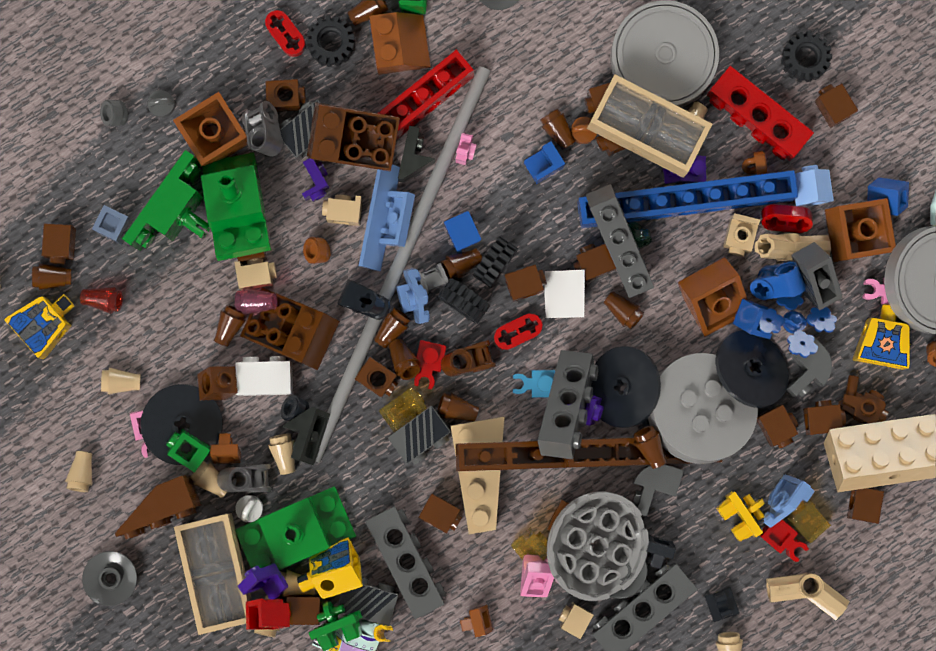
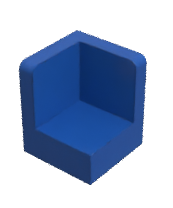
[524,141,565,184]
[867,178,909,216]
[444,211,481,253]
[733,299,772,339]

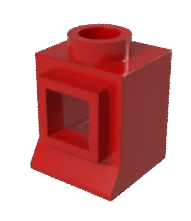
[246,599,291,630]

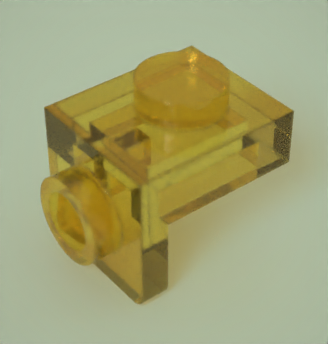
[379,387,427,433]
[787,501,831,543]
[511,527,548,561]

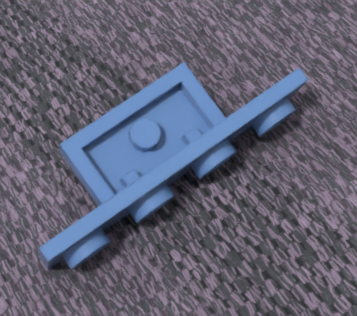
[359,164,415,272]

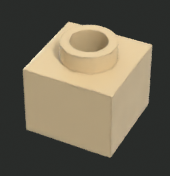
[558,602,594,639]

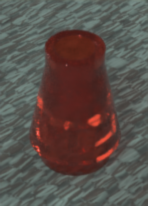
[80,287,123,314]

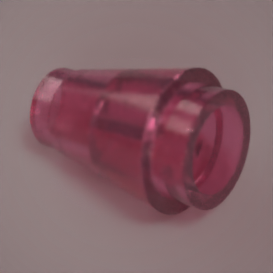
[235,288,277,314]

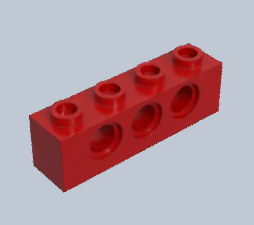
[379,49,474,140]
[707,66,814,161]

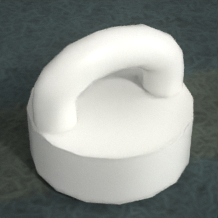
[236,495,263,522]

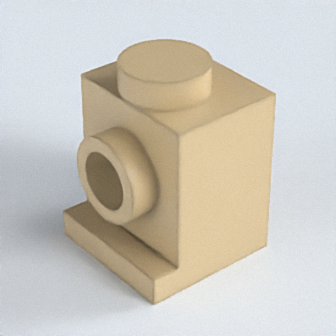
[322,195,363,226]
[723,213,760,257]
[235,259,277,291]

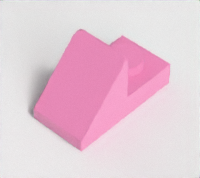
[520,555,554,597]

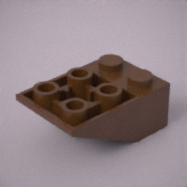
[307,102,400,171]
[240,288,340,370]
[115,475,202,540]

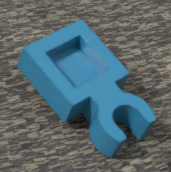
[513,370,555,398]

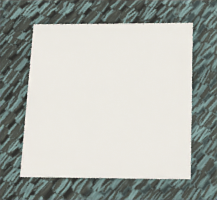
[545,270,585,318]

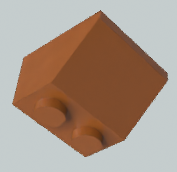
[369,12,431,75]
[173,92,248,166]
[825,198,896,262]
[678,257,748,337]

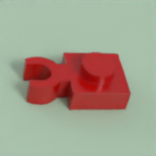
[414,340,447,390]
[759,520,809,562]

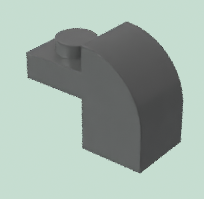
[786,335,832,397]
[632,465,684,516]

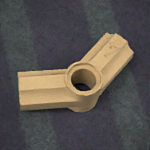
[755,233,831,263]
[766,572,850,620]

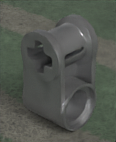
[242,101,283,157]
[217,464,272,493]

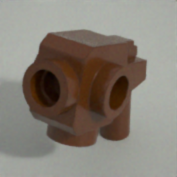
[839,375,889,424]

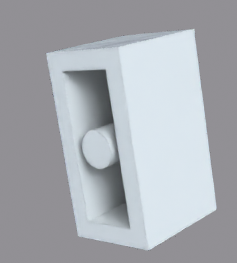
[236,356,293,396]

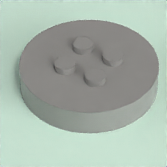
[610,0,719,108]
[884,226,936,334]
[648,353,758,464]

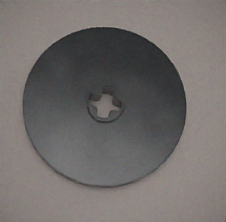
[715,330,789,408]
[591,346,661,428]
[140,384,223,465]

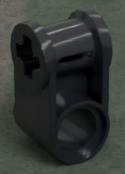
[337,279,391,320]

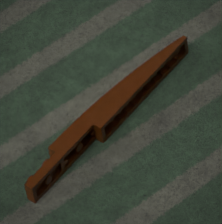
[455,438,722,471]

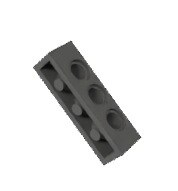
[586,184,654,298]
[538,350,598,459]
[365,506,447,620]
[591,563,698,651]

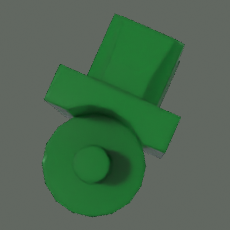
[308,601,363,651]

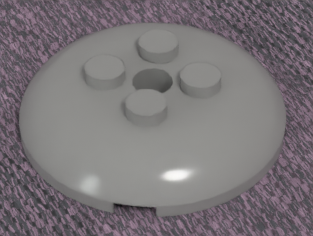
[547,491,649,601]

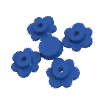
[758,293,837,358]

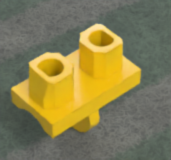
[716,491,765,541]

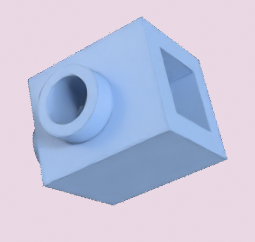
[795,165,834,206]

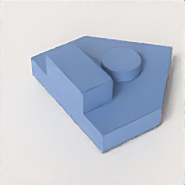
[396,268,430,324]
[763,474,815,528]

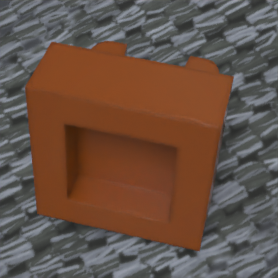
[210,433,241,464]
[460,604,493,638]

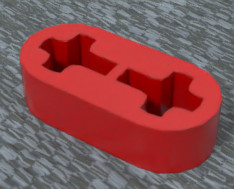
[265,10,306,57]
[761,204,813,233]
[494,314,542,350]

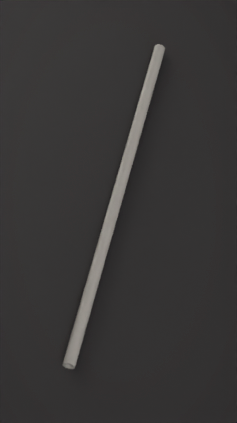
[315,66,491,463]

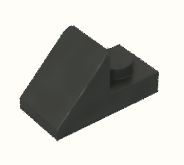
[398,126,436,183]
[283,407,330,466]

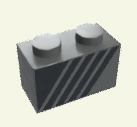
[279,99,320,162]
[791,242,843,310]
[388,406,451,465]
[338,577,399,626]

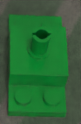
[122,150,210,251]
[201,152,271,261]
[235,486,356,570]

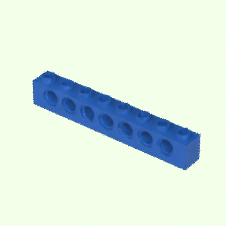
[577,170,798,228]

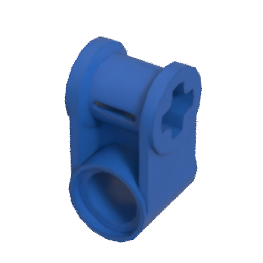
[750,261,807,300]

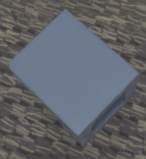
[92,205,130,245]

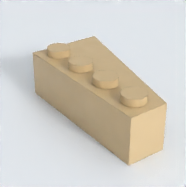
[451,417,504,534]

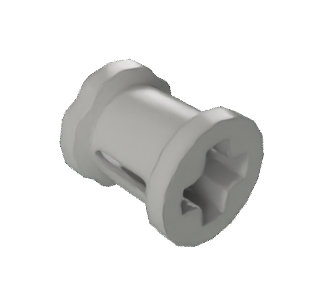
[419,263,448,294]

